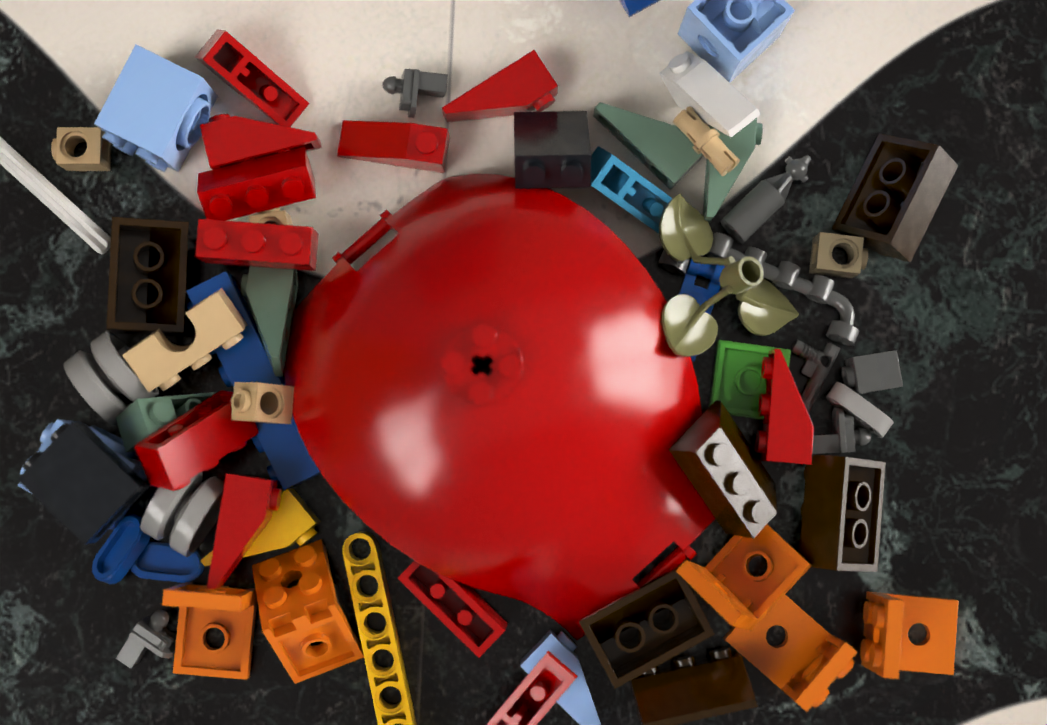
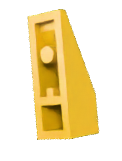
[200,488,321,566]

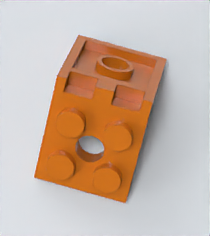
[676,524,812,631]
[252,539,364,684]
[162,582,257,680]
[860,591,959,679]
[723,595,858,712]

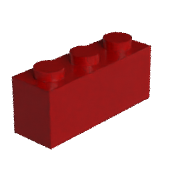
[197,147,316,221]
[195,219,319,271]
[134,390,259,491]
[397,560,508,658]

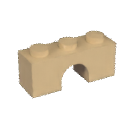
[122,288,248,392]

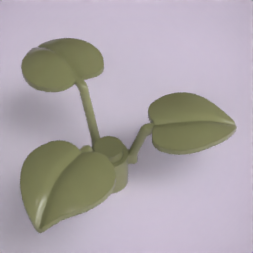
[659,193,799,357]

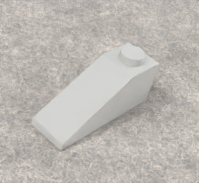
[659,51,760,137]

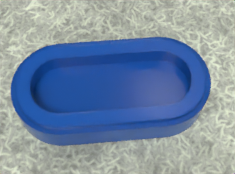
[92,514,151,584]
[130,541,204,583]

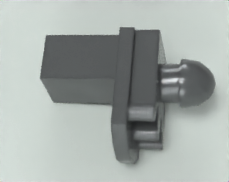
[382,69,448,118]
[812,407,871,454]
[116,610,177,669]

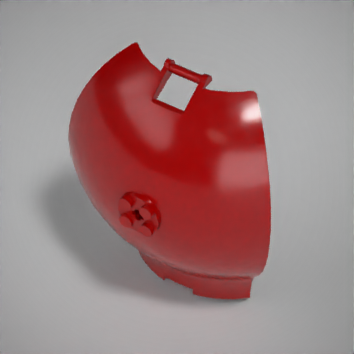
[284,173,716,640]

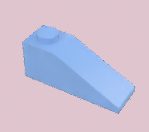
[520,629,601,725]

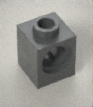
[842,350,903,394]

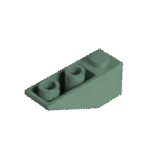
[116,391,233,452]

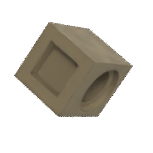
[809,232,868,278]

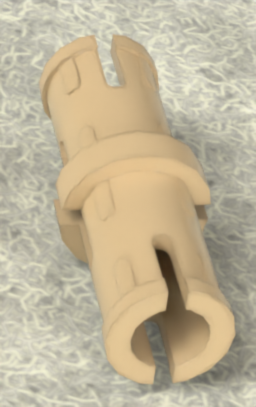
[673,106,740,176]

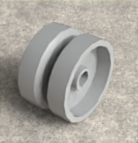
[63,330,159,426]
[140,472,224,557]

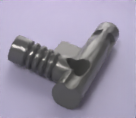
[791,339,841,414]

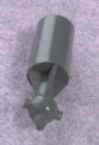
[720,155,811,244]

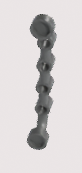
[658,232,859,346]

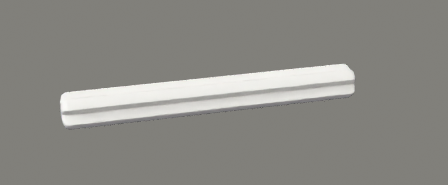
[0,137,111,255]

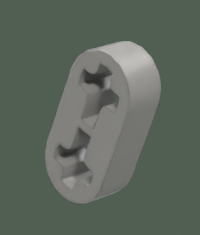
[826,382,894,438]

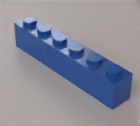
[186,271,321,490]

